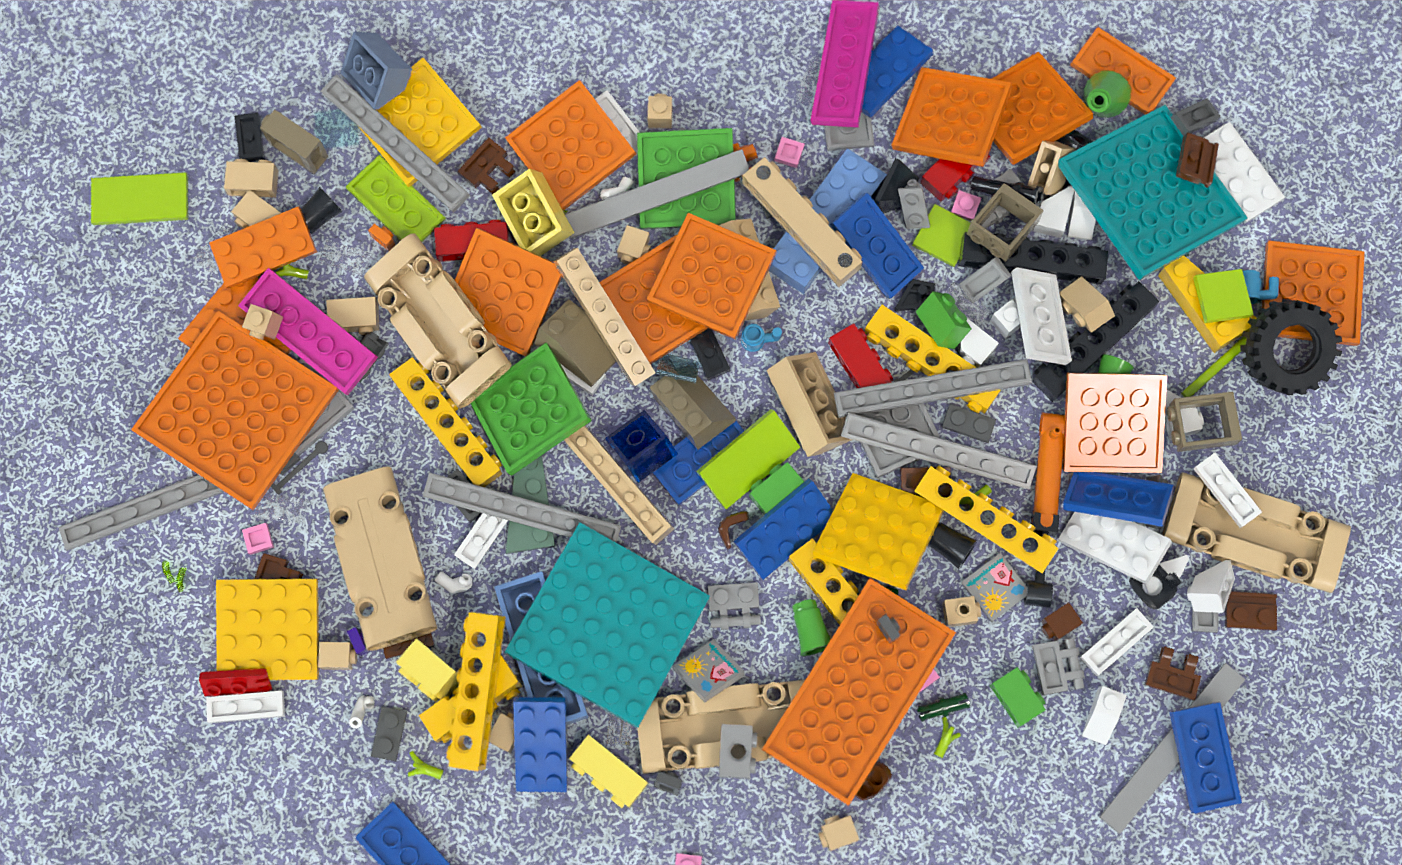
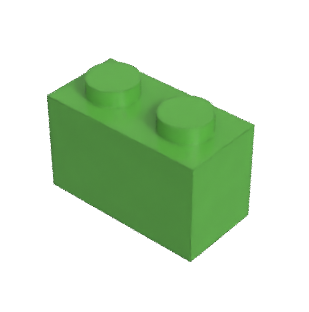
[916,291,972,349]
[749,462,804,515]
[989,667,1046,728]

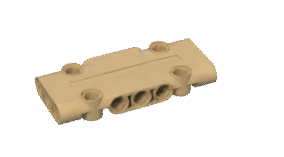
[364,234,512,409]
[323,467,437,651]
[1162,472,1351,593]
[638,679,806,774]

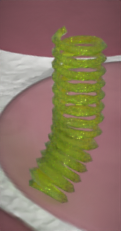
[162,561,176,584]
[175,567,186,592]

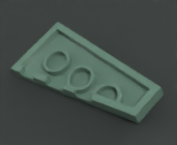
[506,455,555,554]

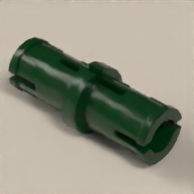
[917,692,970,722]

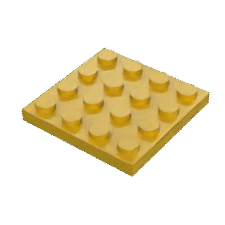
[359,58,482,187]
[813,473,944,590]
[216,579,319,680]

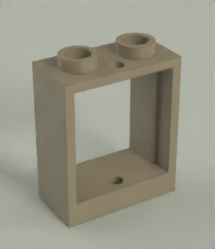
[260,109,329,175]
[967,183,1044,261]
[1167,391,1242,452]

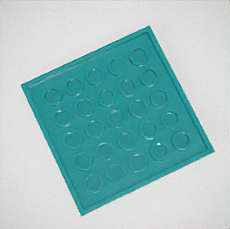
[1058,105,1248,280]
[504,522,710,728]

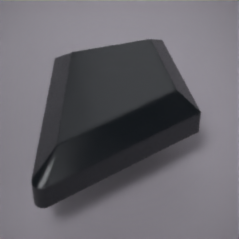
[895,279,936,312]

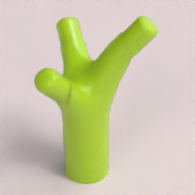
[275,264,309,280]
[960,484,992,511]
[934,717,961,758]
[408,751,444,780]

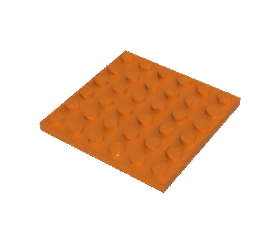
[131,311,339,511]

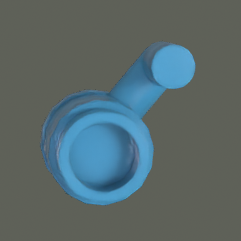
[1243,270,1279,304]
[741,324,782,352]

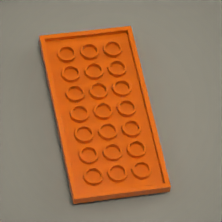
[762,578,956,806]

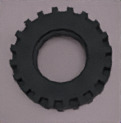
[1240,299,1342,396]

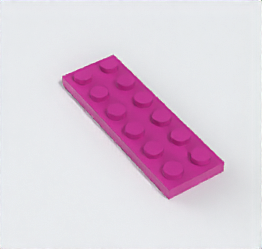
[811,0,879,128]
[238,268,378,395]

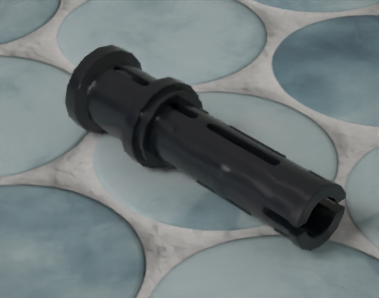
[971,176,1044,207]

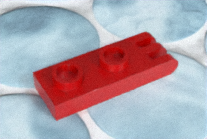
[199,668,272,697]

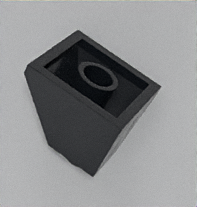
[875,158,919,214]

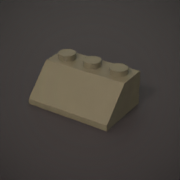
[650,369,737,450]

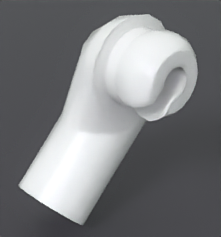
[600,177,633,201]
[435,571,472,594]
[349,695,374,728]

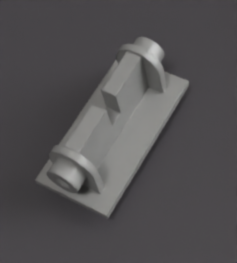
[898,179,930,229]

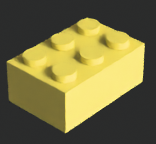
[492,169,574,256]
[396,639,459,702]

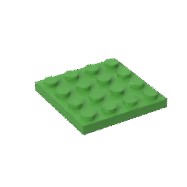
[637,128,736,229]
[470,343,592,476]

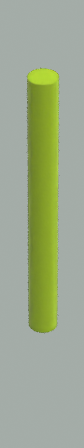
[1181,337,1247,397]

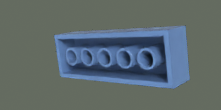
[769,148,887,294]
[494,571,589,725]

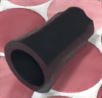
[301,187,343,234]
[928,522,977,569]

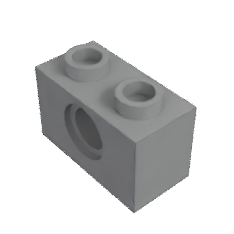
[719,724,757,779]

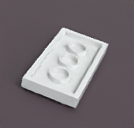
[1204,122,1285,223]
[1011,267,1072,365]
[1058,512,1172,585]

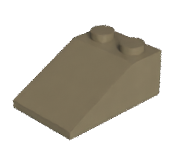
[535,300,616,387]

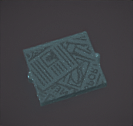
[314,109,359,149]
[656,354,699,383]

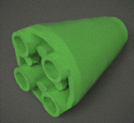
[1083,70,1132,118]

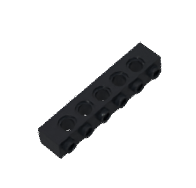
[958,232,1108,285]
[1032,281,1160,402]

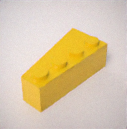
[1158,256,1257,353]
[419,656,522,743]

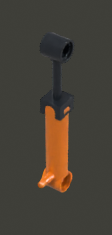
[1024,412,1065,608]

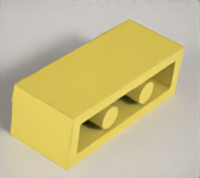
[569,735,648,808]

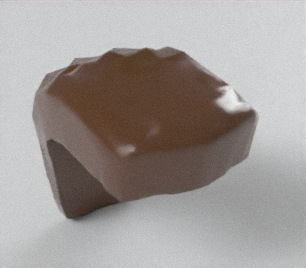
[718,511,749,550]
[855,762,892,800]

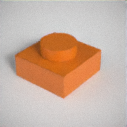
[368,223,396,251]

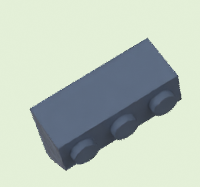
[340,31,412,110]

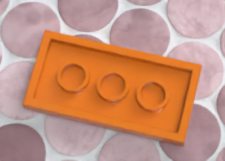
[1070,27,1176,115]
[209,207,317,288]

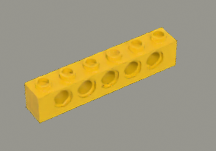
[864,305,1001,414]
[389,357,503,488]
[915,465,1059,573]
[788,538,859,625]
[447,612,506,771]

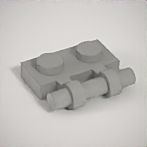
[708,582,761,630]
[1032,638,1085,696]

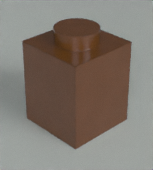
[1041,602,1083,641]

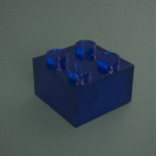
[605,410,678,483]

